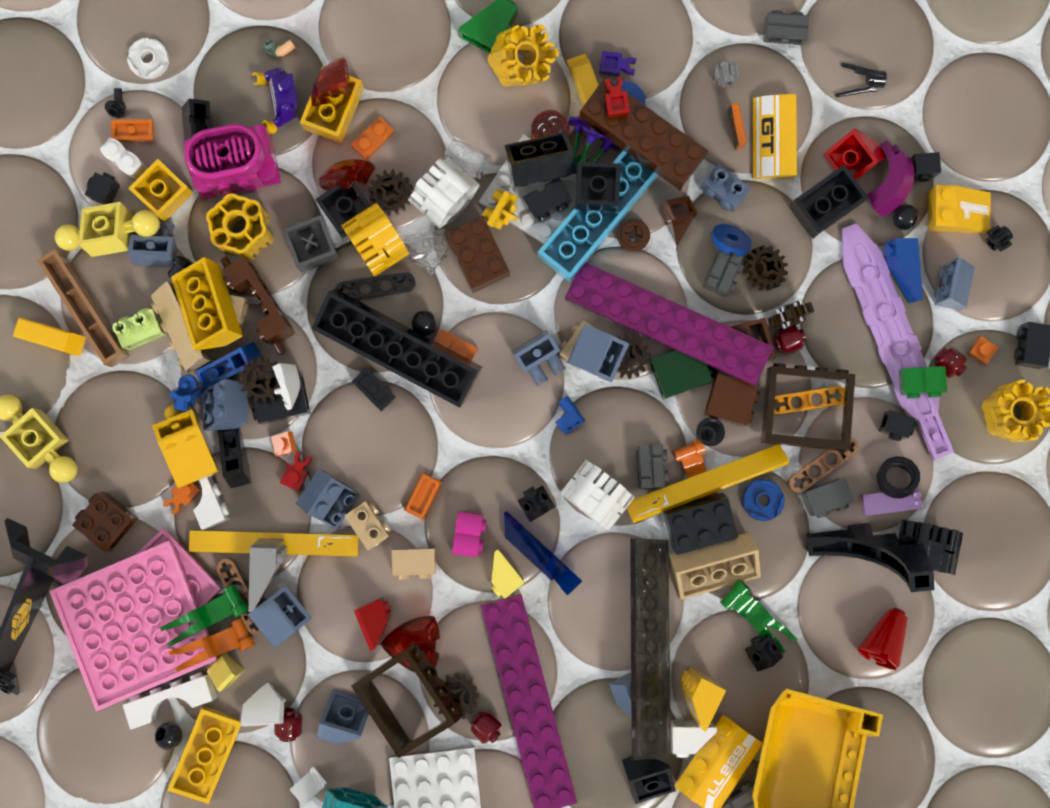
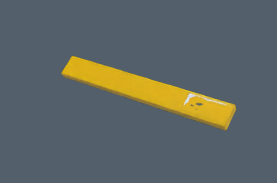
[626,445,789,523]
[189,530,359,556]

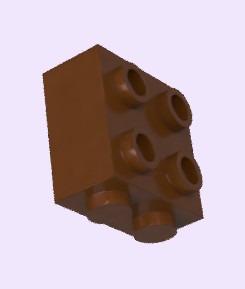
[704,373,760,427]
[72,492,138,552]

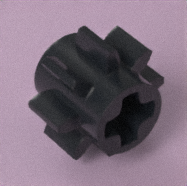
[986,225,1013,252]

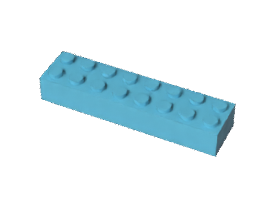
[537,150,659,283]

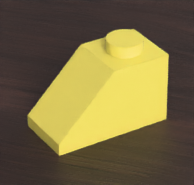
[491,549,525,599]
[207,653,245,692]

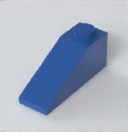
[884,238,923,303]
[195,342,264,390]

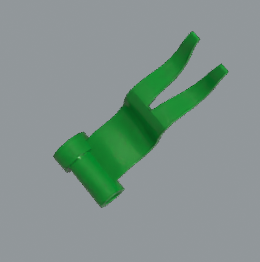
[720,579,798,654]
[160,584,249,647]

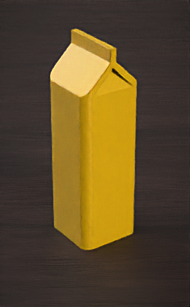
[566,53,599,107]
[13,317,87,357]

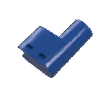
[555,396,585,435]

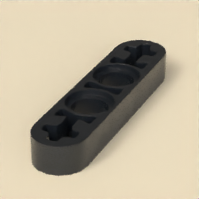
[335,273,416,300]

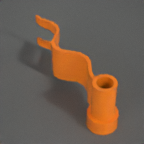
[673,439,716,500]
[168,618,256,672]

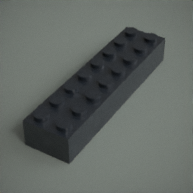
[311,289,483,408]

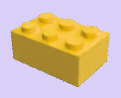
[300,66,364,144]

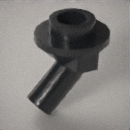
[104,88,126,118]

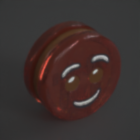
[531,110,569,139]

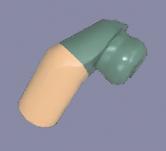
[263,40,295,58]

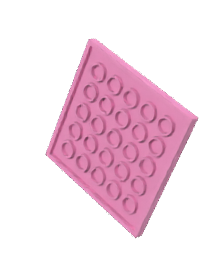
[49,540,218,711]

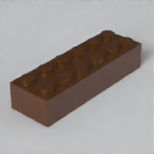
[579,78,708,191]

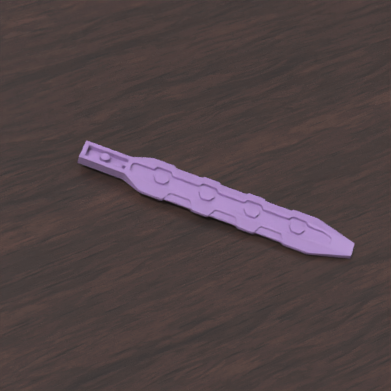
[841,223,954,460]

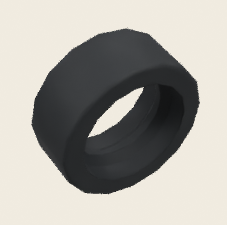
[877,456,920,499]

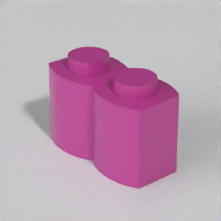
[452,511,487,557]

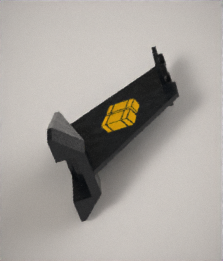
[0,518,88,695]

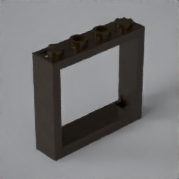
[761,363,855,451]
[351,642,464,758]

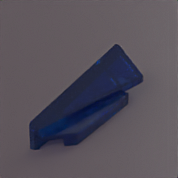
[504,510,582,596]

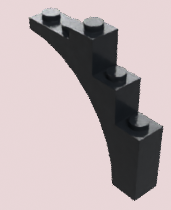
[806,523,935,592]

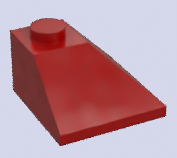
[823,128,886,180]
[354,597,392,651]

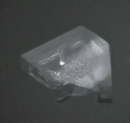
[404,229,448,275]

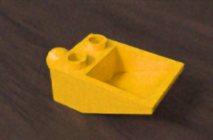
[152,405,219,489]

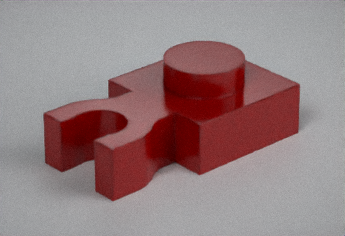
[605,77,630,118]
[280,452,312,491]

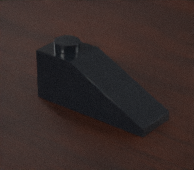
[218,427,251,488]

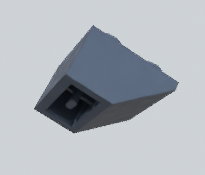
[934,258,975,311]
[567,324,629,382]
[201,379,248,431]
[295,468,360,529]
[247,585,312,648]

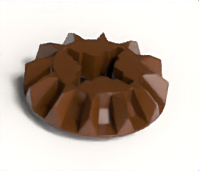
[617,219,650,252]

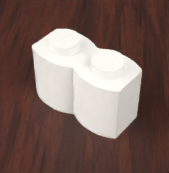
[100,138,148,181]

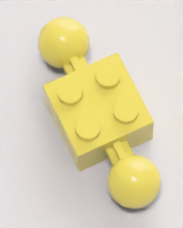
[55,202,160,257]
[0,394,78,483]

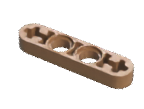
[787,438,859,493]
[216,558,261,634]

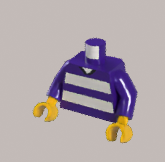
[252,68,298,134]

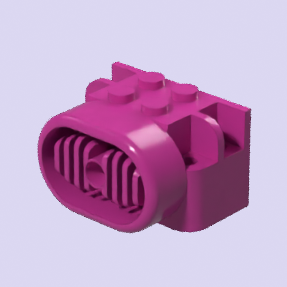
[183,124,281,200]

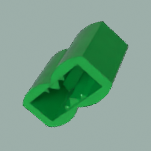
[899,366,947,399]

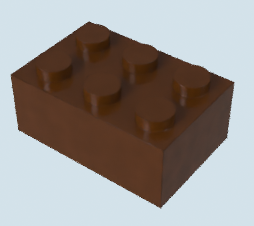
[445,216,510,293]

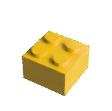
[128,159,194,222]

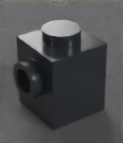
[911,152,941,182]
[84,172,120,205]
[879,410,915,441]

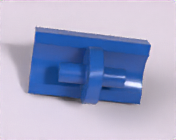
[169,374,203,411]

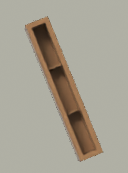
[37,249,130,368]

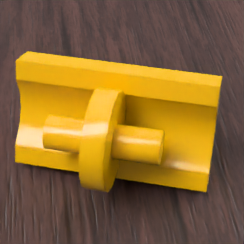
[482,190,519,230]

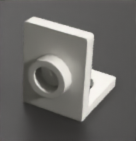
[290,767,327,806]

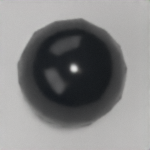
[892,204,919,231]
[411,310,437,336]
[155,722,183,750]

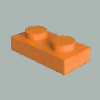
[351,116,395,161]
[111,119,155,142]
[435,329,478,361]

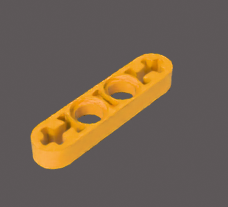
[774,386,845,415]

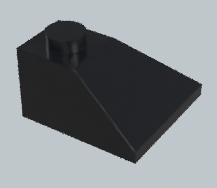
[622,753,676,804]

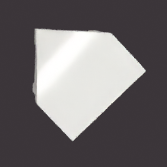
[272,363,300,410]
[241,682,286,727]

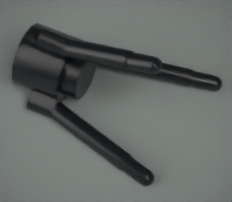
[835,63,887,97]

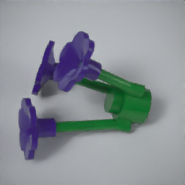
[568,117,619,175]

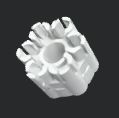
[408,157,480,229]
[560,460,635,531]

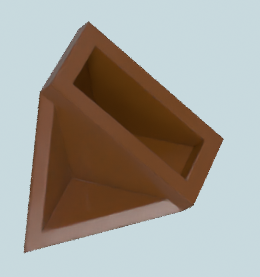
[660,196,697,246]

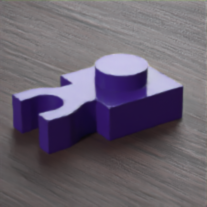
[599,51,636,76]

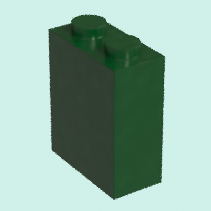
[649,350,714,400]

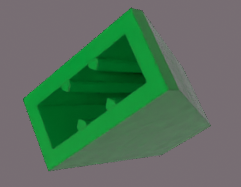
[458,0,518,53]

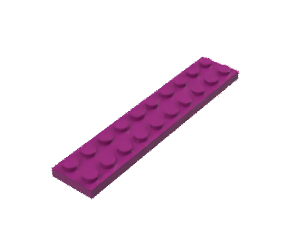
[565,263,774,386]
[481,594,577,808]

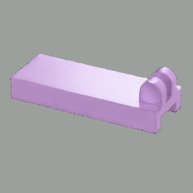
[861,488,923,516]

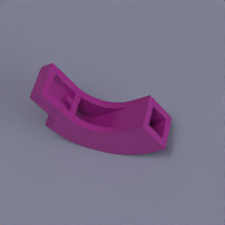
[867,140,914,218]

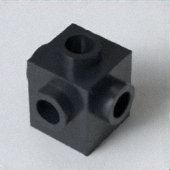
[517,485,555,522]
[745,634,783,672]

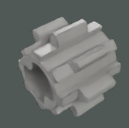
[713,61,740,87]

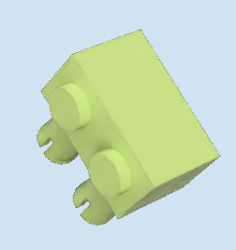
[112,308,167,350]

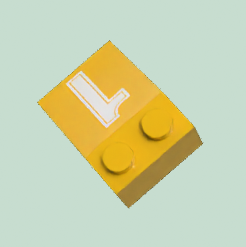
[928,185,991,234]

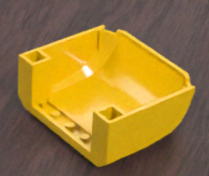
[752,689,883,808]

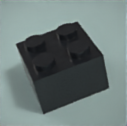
[575,162,621,212]
[315,176,370,239]

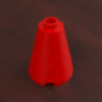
[858,608,908,670]

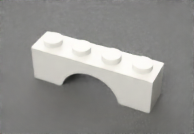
[193,474,230,530]
[123,672,218,730]

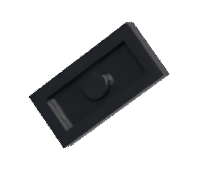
[352,367,396,412]

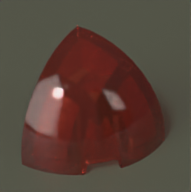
[311,57,351,107]
[319,159,375,191]
[380,616,440,672]

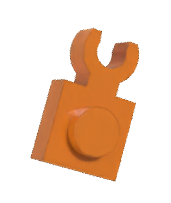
[163,482,202,514]

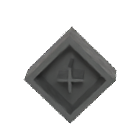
[282,215,340,273]

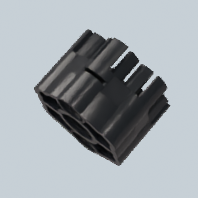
[898,519,963,575]

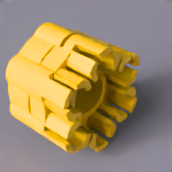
[488,24,559,87]
[206,193,274,261]
[341,203,409,277]
[982,380,1050,443]

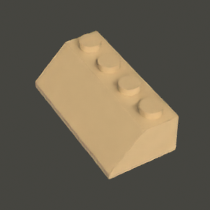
[151,281,213,373]
[669,532,761,600]

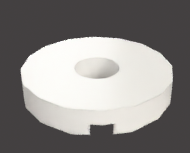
[127,38,169,79]

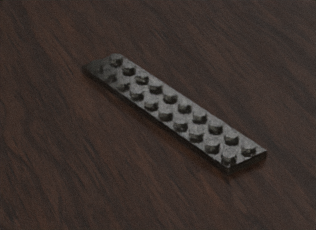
[630,538,671,760]

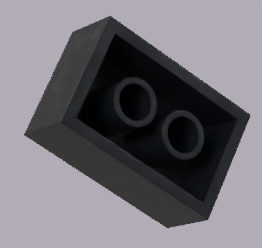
[505,132,577,187]
[789,165,869,239]
[663,492,738,555]

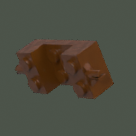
[220,256,296,356]

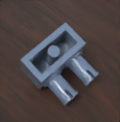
[700,163,751,212]
[128,222,177,267]
[511,330,566,386]

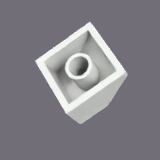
[668,720,717,758]

